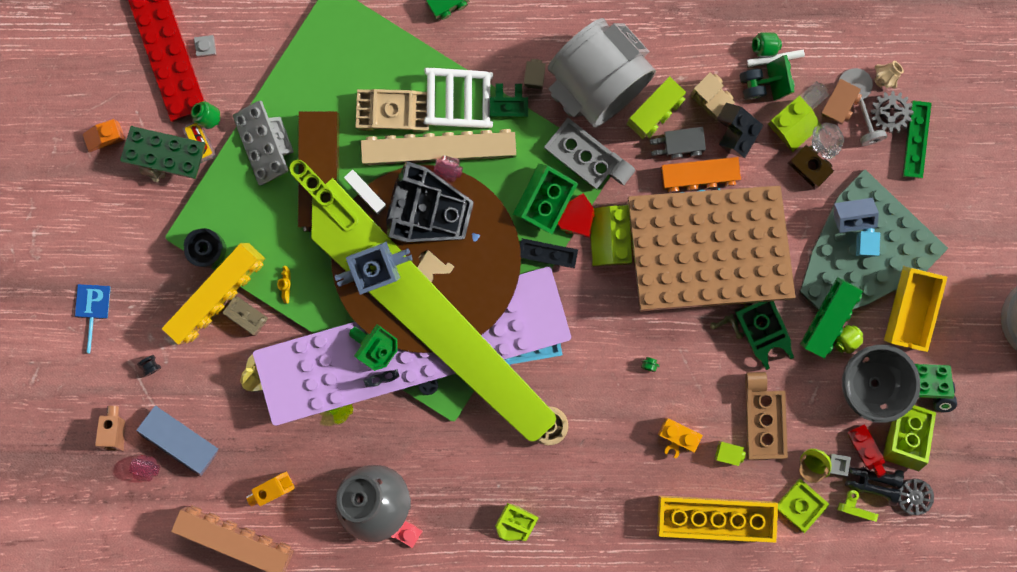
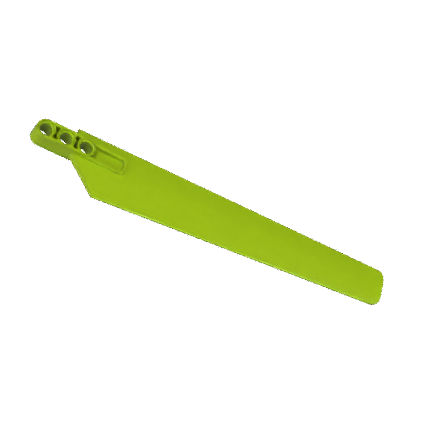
[289,160,556,441]

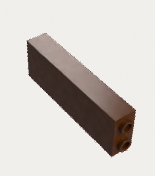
[298,111,339,232]

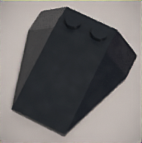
[386,161,473,242]

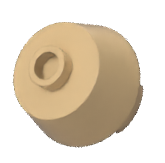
[536,407,568,445]

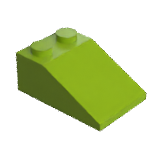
[883,405,936,472]

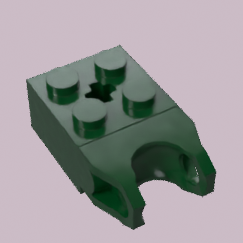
[734,301,794,370]

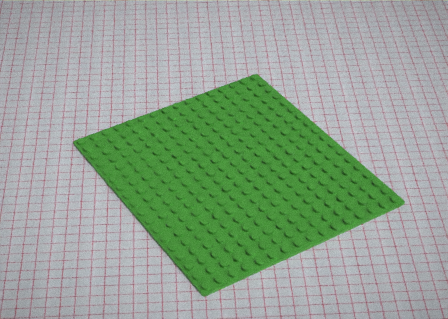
[166,0,610,421]

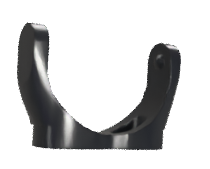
[363,369,400,388]

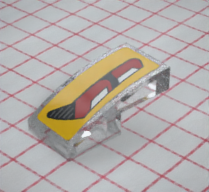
[182,122,216,164]

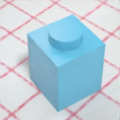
[856,228,880,257]

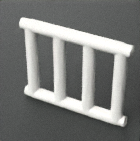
[424,68,493,128]

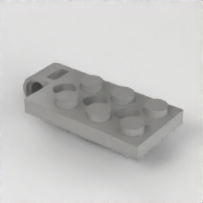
[544,118,636,190]

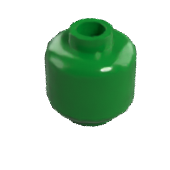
[752,32,782,57]
[191,101,220,129]

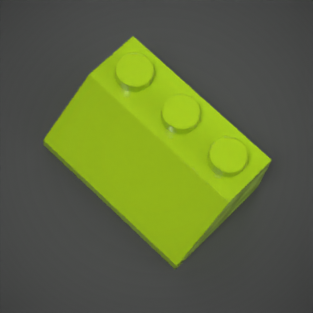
[590,205,632,266]

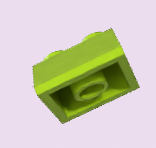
[768,95,821,152]

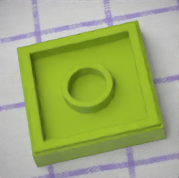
[778,478,829,533]

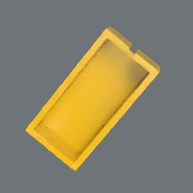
[884,266,948,352]

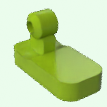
[837,490,879,522]

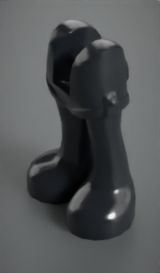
[845,466,904,507]

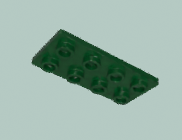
[120,126,205,179]

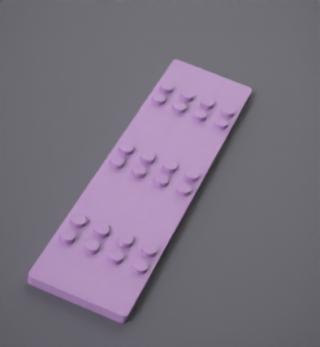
[253,267,571,426]

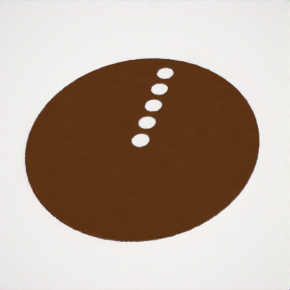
[331,165,521,353]

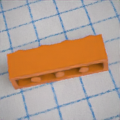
[660,157,741,193]

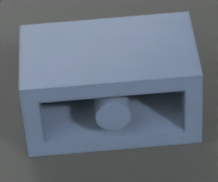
[834,198,879,233]

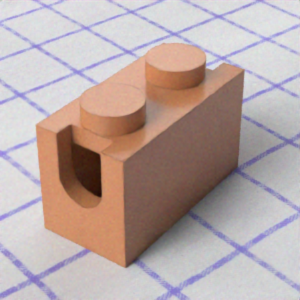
[822,79,862,125]

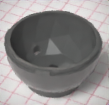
[842,345,920,423]
[335,465,411,542]

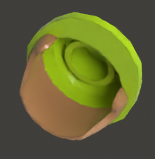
[799,448,832,483]

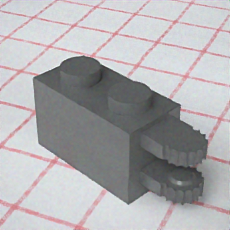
[650,127,706,159]

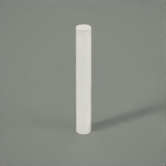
[747,50,805,67]

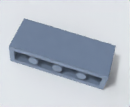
[136,405,218,477]

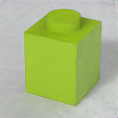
[714,441,746,466]

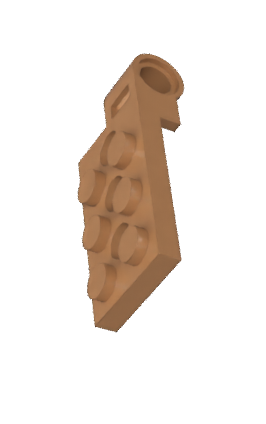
[745,372,788,459]

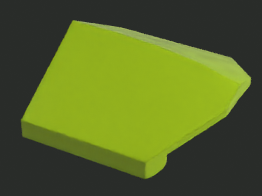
[495,503,539,541]

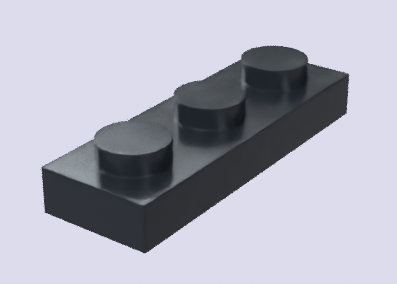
[520,238,578,269]

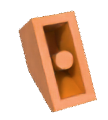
[83,119,125,152]

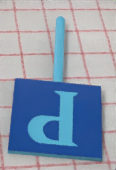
[75,284,111,354]

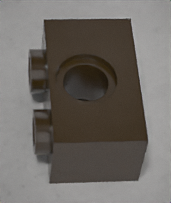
[788,144,834,189]

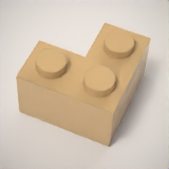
[690,72,735,121]

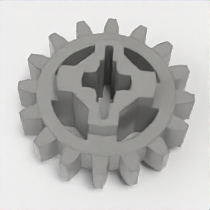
[871,91,913,134]

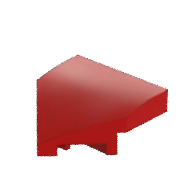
[558,193,595,238]

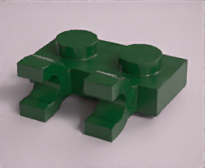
[490,83,528,117]

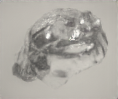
[811,123,844,159]

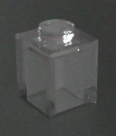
[800,81,829,109]

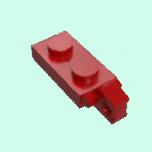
[847,424,886,478]

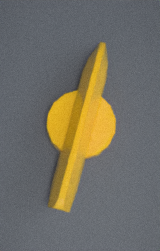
[277,266,291,304]

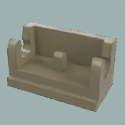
[222,296,269,335]

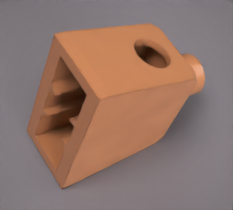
[95,406,125,451]

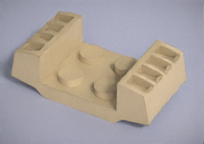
[356,89,429,133]

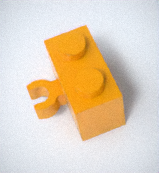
[657,418,703,459]

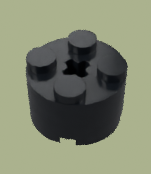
[183,228,227,268]

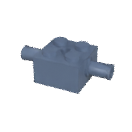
[335,242,412,294]

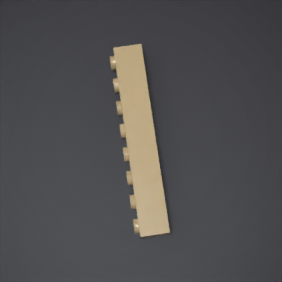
[361,129,516,166]

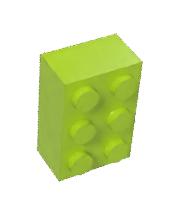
[627,76,686,139]

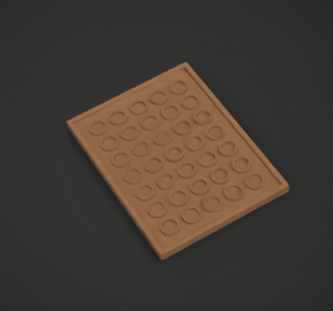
[628,186,796,311]

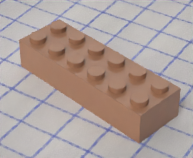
[171,505,294,572]

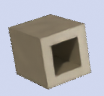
[524,59,546,89]

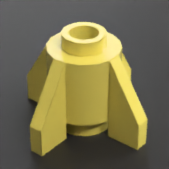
[240,355,263,392]

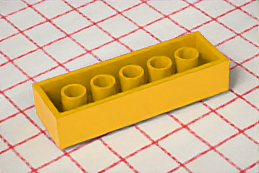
[162,243,265,345]
[657,496,778,543]

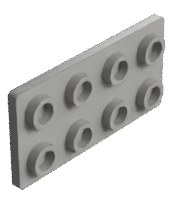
[233,101,294,185]

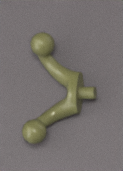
[710,314,743,339]

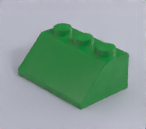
[512,163,578,234]

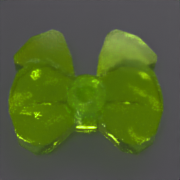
[325,404,354,425]

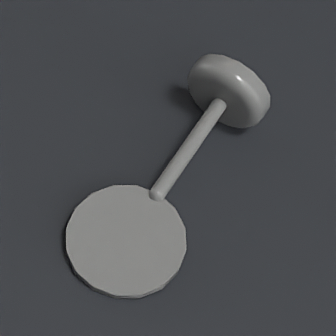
[839,68,888,146]

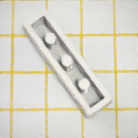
[344,170,386,214]

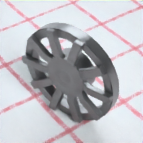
[898,479,934,515]

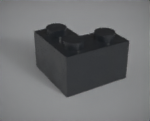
[717,103,764,158]

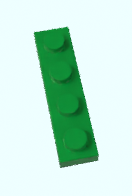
[902,100,932,179]

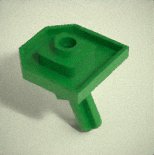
[349,324,397,371]

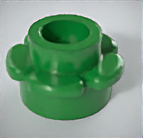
[641,357,660,372]

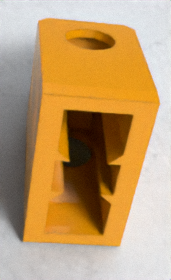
[246,471,295,507]

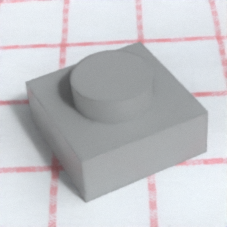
[194,35,217,58]
[830,453,851,476]

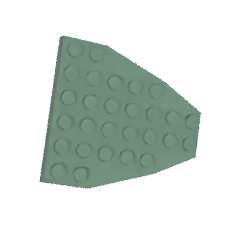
[799,169,948,310]

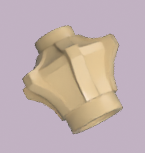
[874,61,904,89]

